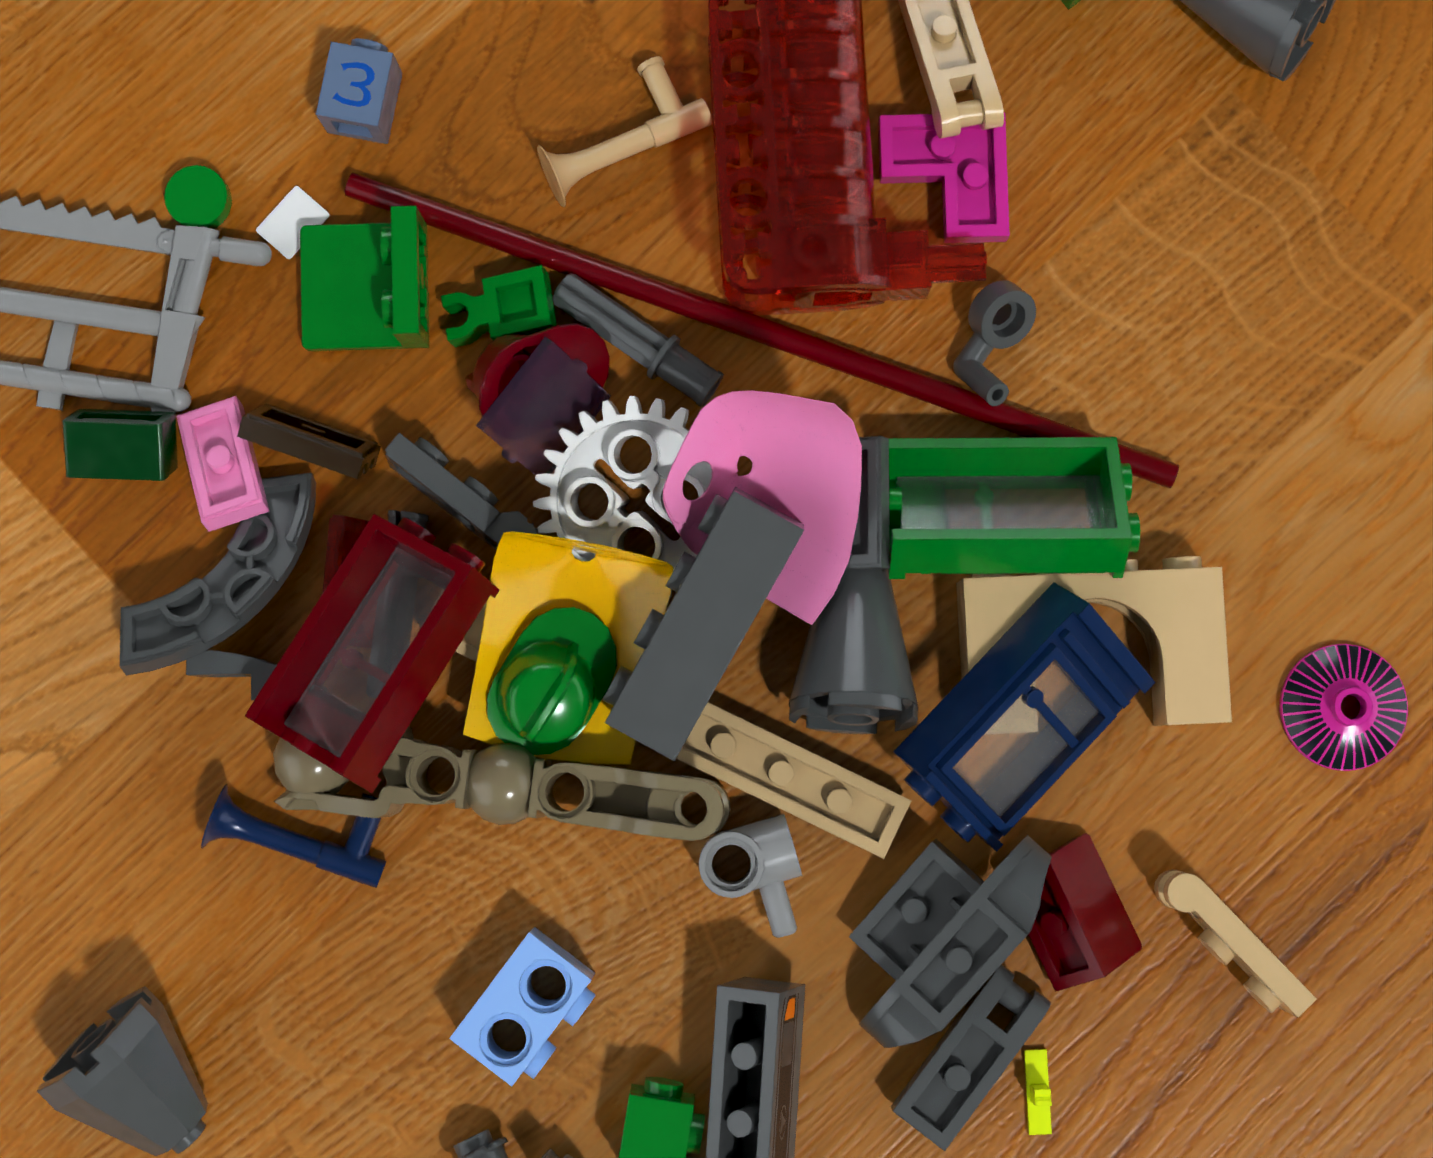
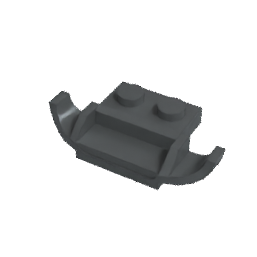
[849,835,1052,1048]

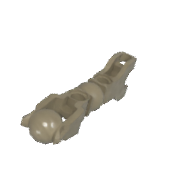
[273,726,730,841]

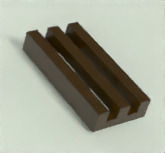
[237,404,381,479]

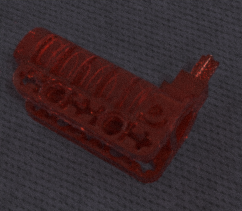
[708,0,987,316]

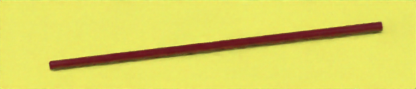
[345,172,1179,488]

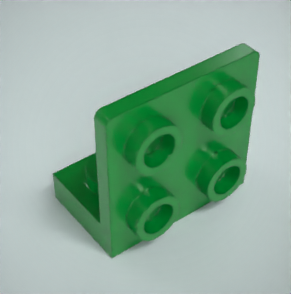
[300,206,429,351]

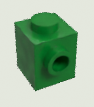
[619,1077,705,1158]

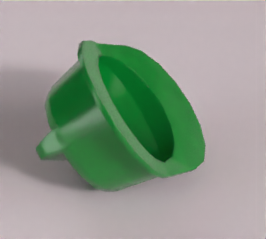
[487,607,617,755]

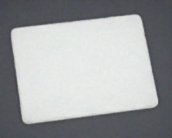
[256,186,330,259]

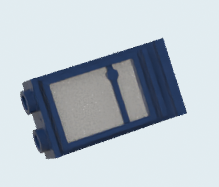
[893,582,1156,852]

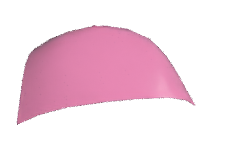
[662,390,862,625]

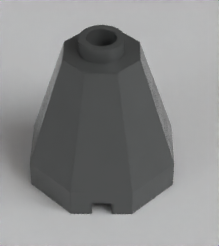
[37,986,208,1156]

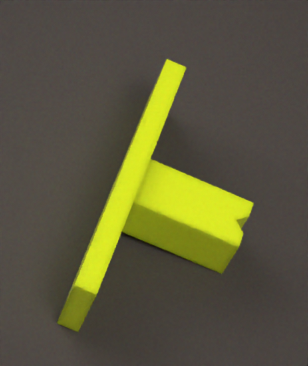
[1024,1049,1052,1135]

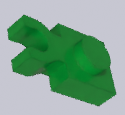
[441,265,557,348]

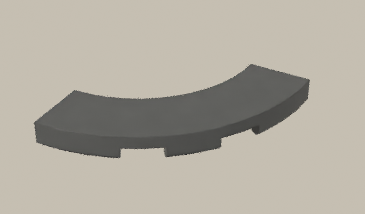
[119,473,317,676]

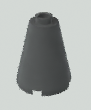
[1180,0,1336,81]
[789,569,919,734]

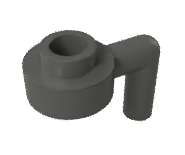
[953,280,1036,406]

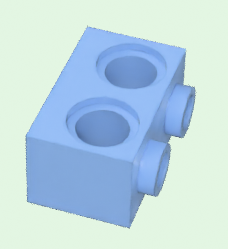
[449,927,596,1087]

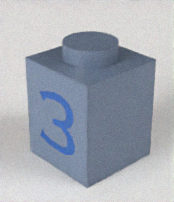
[316,38,403,144]

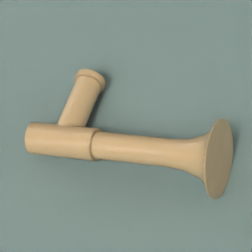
[537,56,712,208]

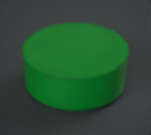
[164,165,232,229]

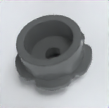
[453,1129,508,1158]

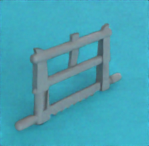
[0,196,272,416]

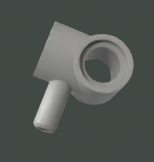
[699,814,802,938]

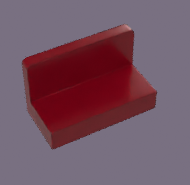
[1028,833,1142,992]

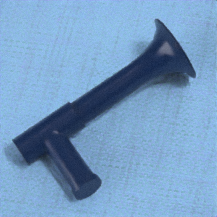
[201,784,386,888]

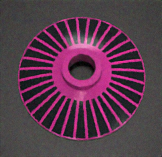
[1279,644,1408,771]

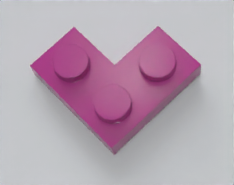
[878,112,1010,243]

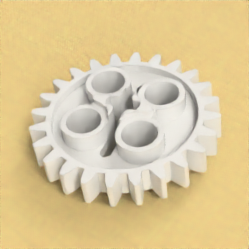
[533,396,712,598]

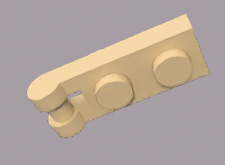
[898,0,1004,139]
[1154,869,1317,1017]

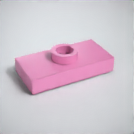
[176,396,270,532]

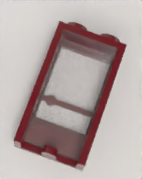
[245,514,499,794]

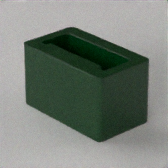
[63,409,178,481]

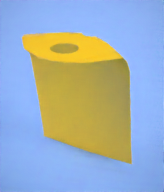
[463,531,673,765]

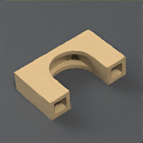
[956,556,1232,733]

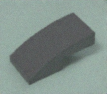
[186,650,328,701]

